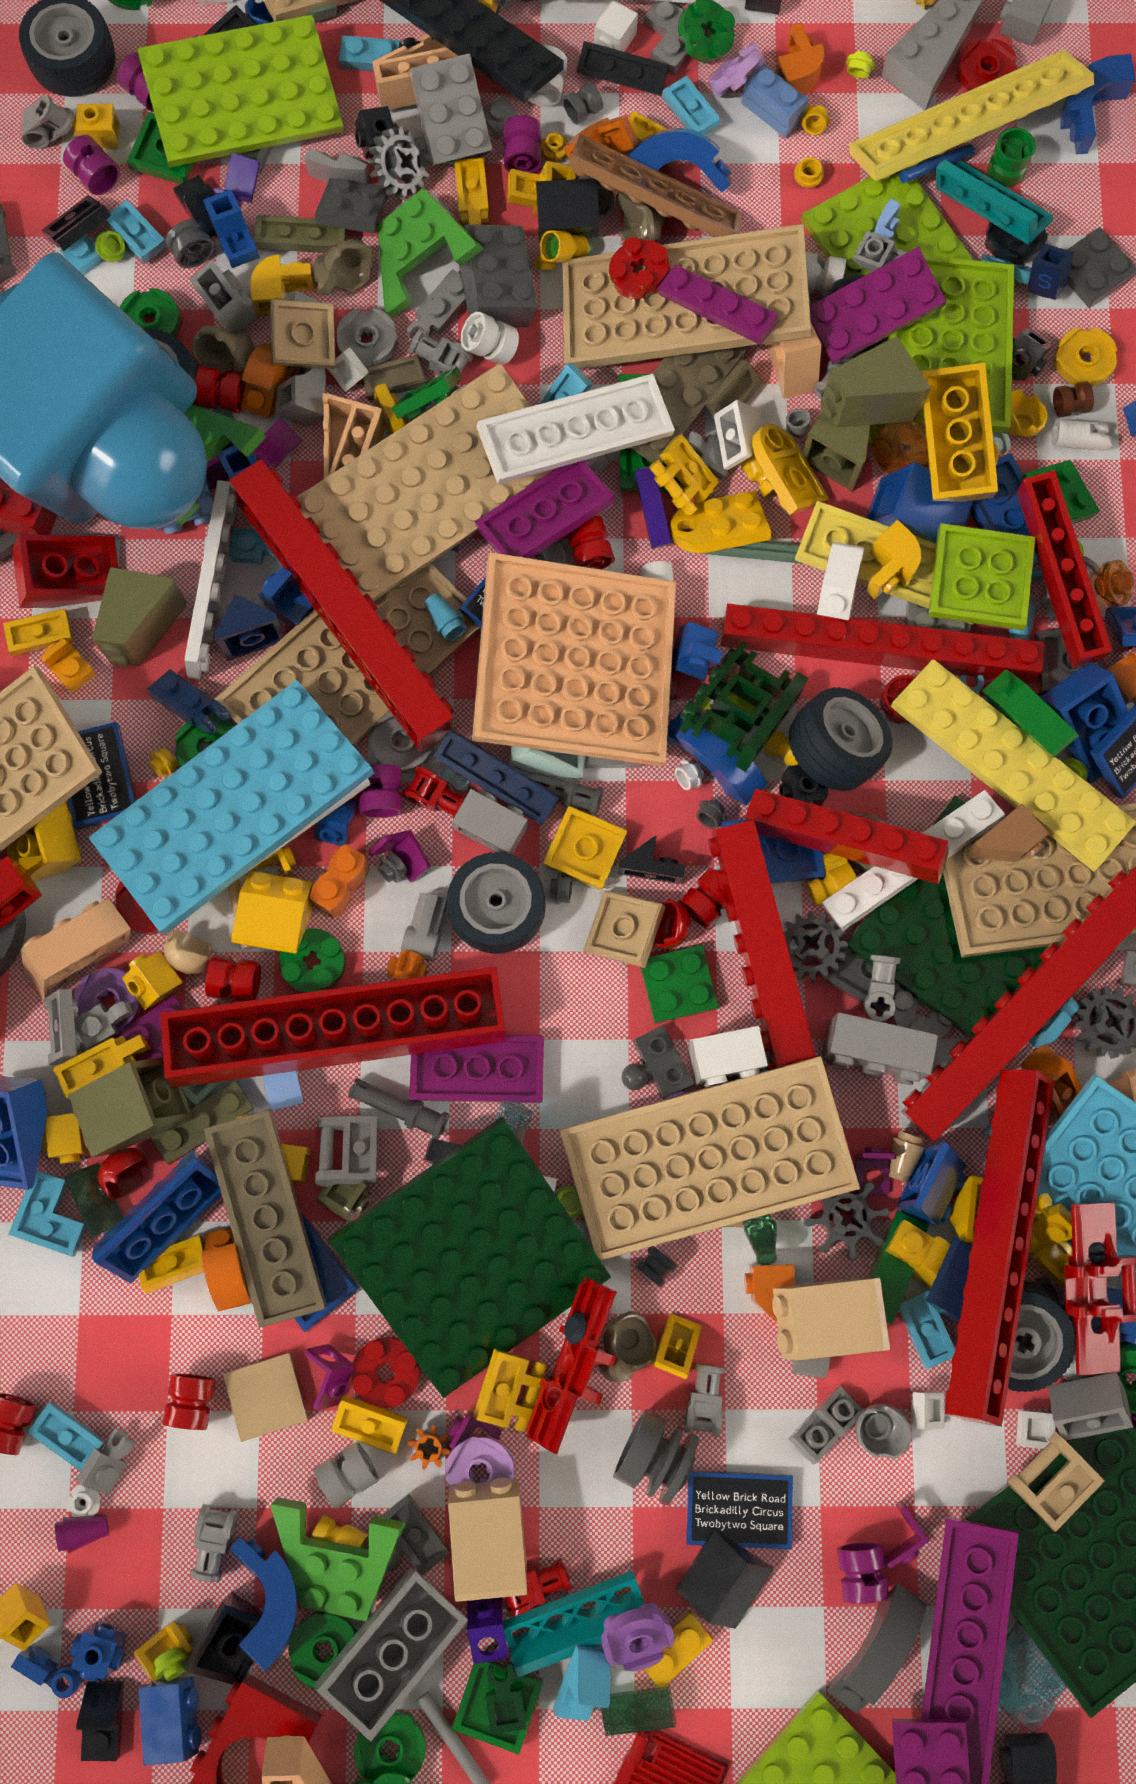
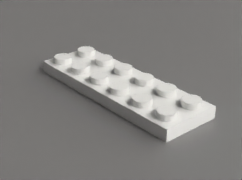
[476,374,675,484]
[184,480,237,681]

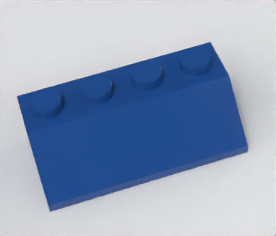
[92,1149,222,1284]

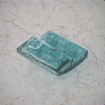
[998,1622,1066,1733]

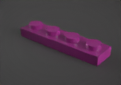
[658,265,779,345]

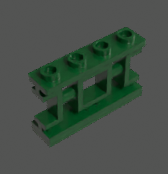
[679,641,809,772]

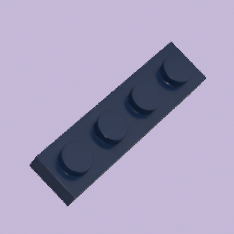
[433,729,560,825]

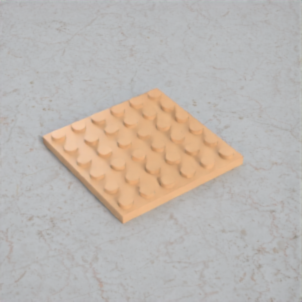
[472,552,676,766]

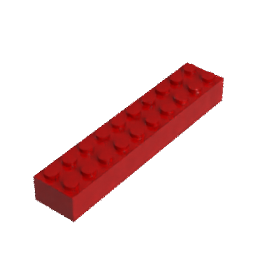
[229,459,454,754]
[160,967,507,1088]

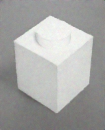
[594,0,638,52]

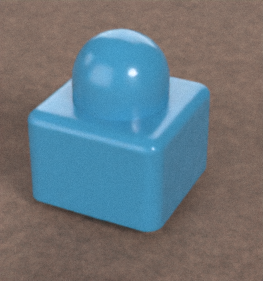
[0,252,207,529]

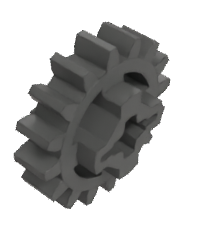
[367,127,431,198]
[784,911,848,983]
[1072,986,1136,1059]

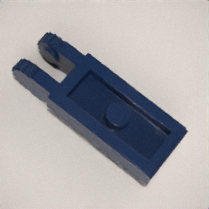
[147,669,231,735]

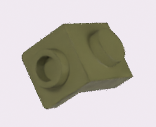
[316,1181,371,1222]

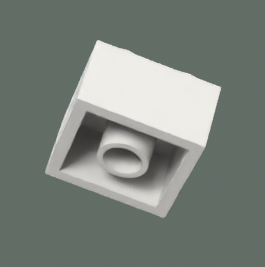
[688,1026,768,1088]

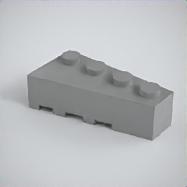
[881,0,983,110]

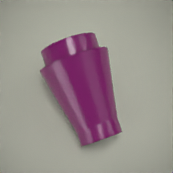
[55,1514,109,1553]

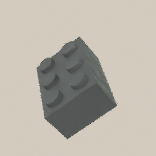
[459,224,538,327]

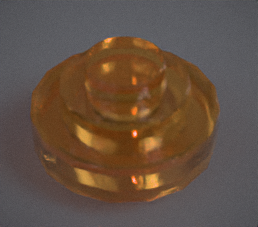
[1094,560,1134,607]

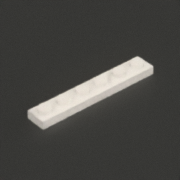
[822,790,1005,931]

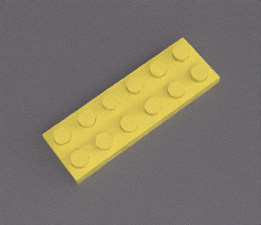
[795,501,974,625]

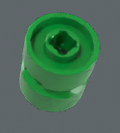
[987,127,1036,187]

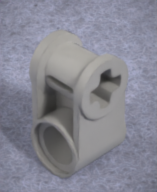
[22,95,75,149]

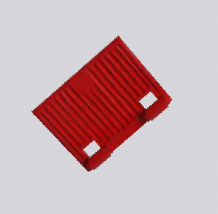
[613,1721,728,1784]

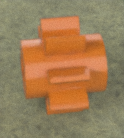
[386,950,428,981]
[408,1424,451,1470]

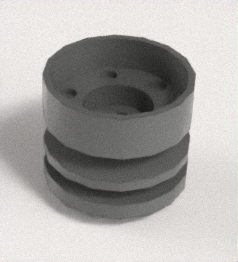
[613,1409,699,1506]

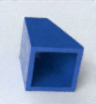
[865,462,974,543]

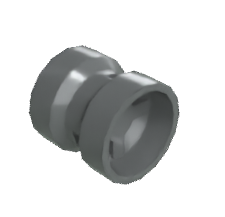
[563,82,604,125]

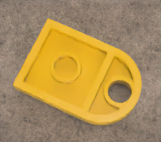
[752,424,830,515]
[671,490,771,553]

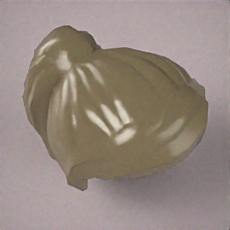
[616,191,665,242]
[312,240,374,295]
[191,325,255,374]
[598,1311,658,1382]

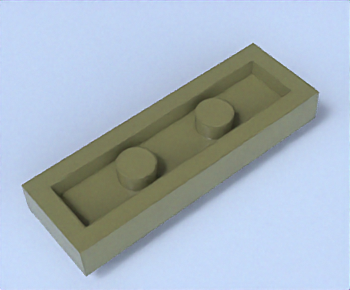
[254,215,347,253]
[151,1081,255,1165]

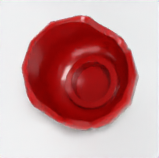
[653,899,691,949]
[98,1148,149,1200]

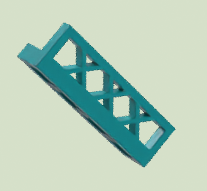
[936,159,1053,244]
[503,1570,645,1678]

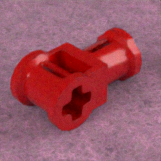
[401,766,467,819]
[506,1558,572,1617]

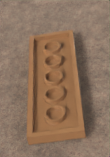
[568,134,743,238]

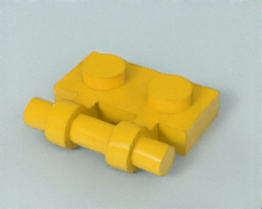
[649,433,719,516]
[1028,1193,1072,1255]
[473,1349,548,1432]

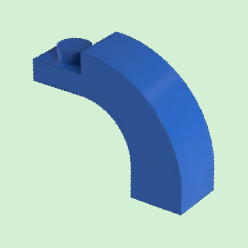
[1060,54,1135,154]
[628,128,732,193]
[667,712,768,806]
[230,1537,298,1674]

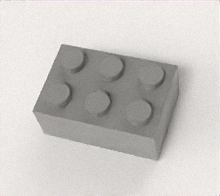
[408,53,492,166]
[821,1012,938,1085]

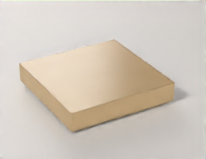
[270,299,335,369]
[584,890,666,968]
[223,1352,309,1442]

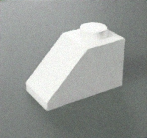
[714,400,764,470]
[817,542,864,620]

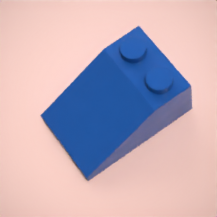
[1040,662,1128,784]
[0,1076,48,1190]
[895,1142,966,1227]

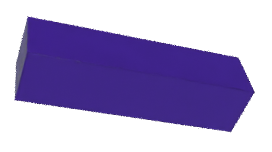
[634,467,671,549]

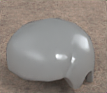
[855,1404,912,1459]

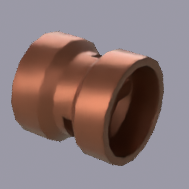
[1053,381,1094,418]

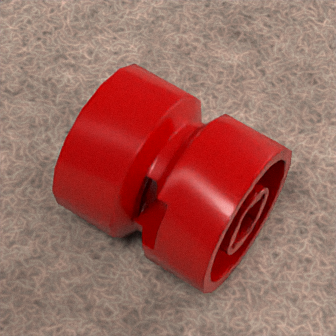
[194,366,246,414]
[566,515,615,570]
[679,868,729,930]
[205,955,261,1002]
[162,1373,216,1430]
[0,1392,37,1455]

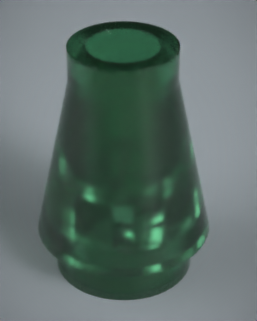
[744,1214,777,1265]

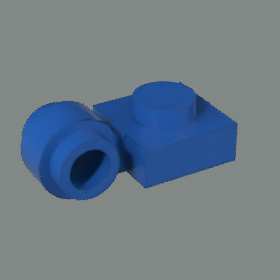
[11,1646,83,1698]

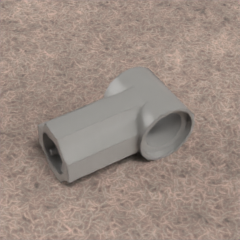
[401,893,447,962]

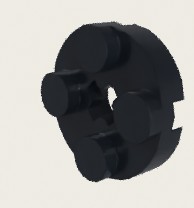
[984,220,1048,266]

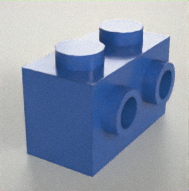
[138,1676,201,1766]

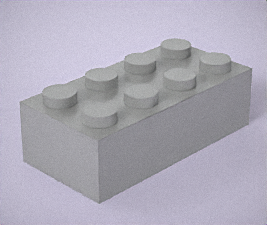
[315,1566,468,1742]

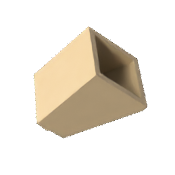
[772,1278,890,1360]
[448,1477,527,1602]

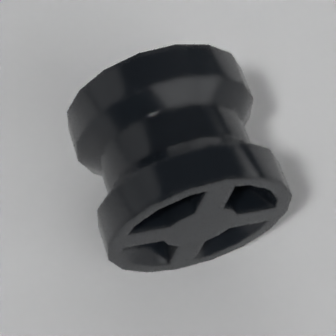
[635,1246,678,1288]

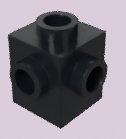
[355,106,398,159]
[1012,328,1053,381]
[779,765,828,806]

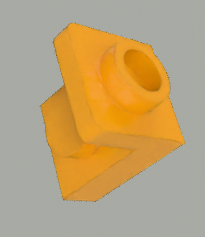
[40,638,97,694]

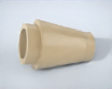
[889,1130,926,1182]

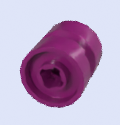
[117,52,154,112]
[502,115,542,174]
[63,135,120,195]
[359,764,402,818]
[837,1543,889,1604]

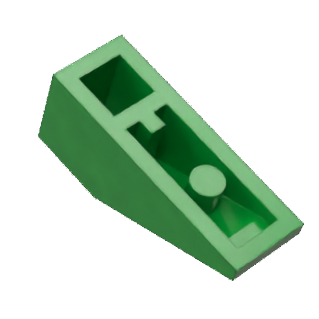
[982,669,1078,758]

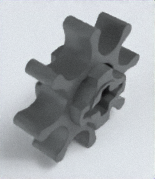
[803,1182,890,1261]

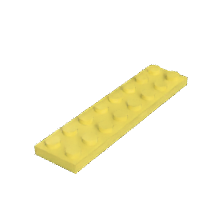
[849,49,1094,181]
[891,660,1136,872]

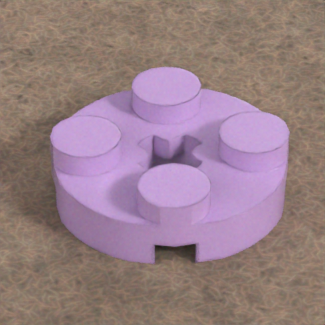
[708,43,766,97]
[445,1434,515,1486]

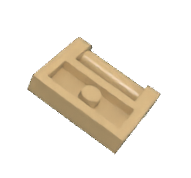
[1007,1432,1104,1532]

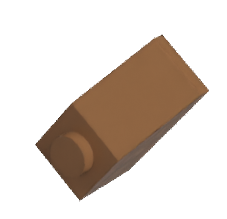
[965,804,1049,862]

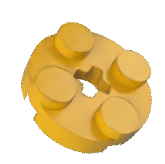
[1053,327,1118,387]

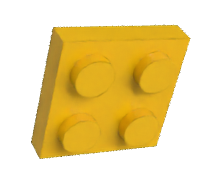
[543,806,628,891]

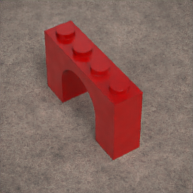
[190,1674,322,1784]

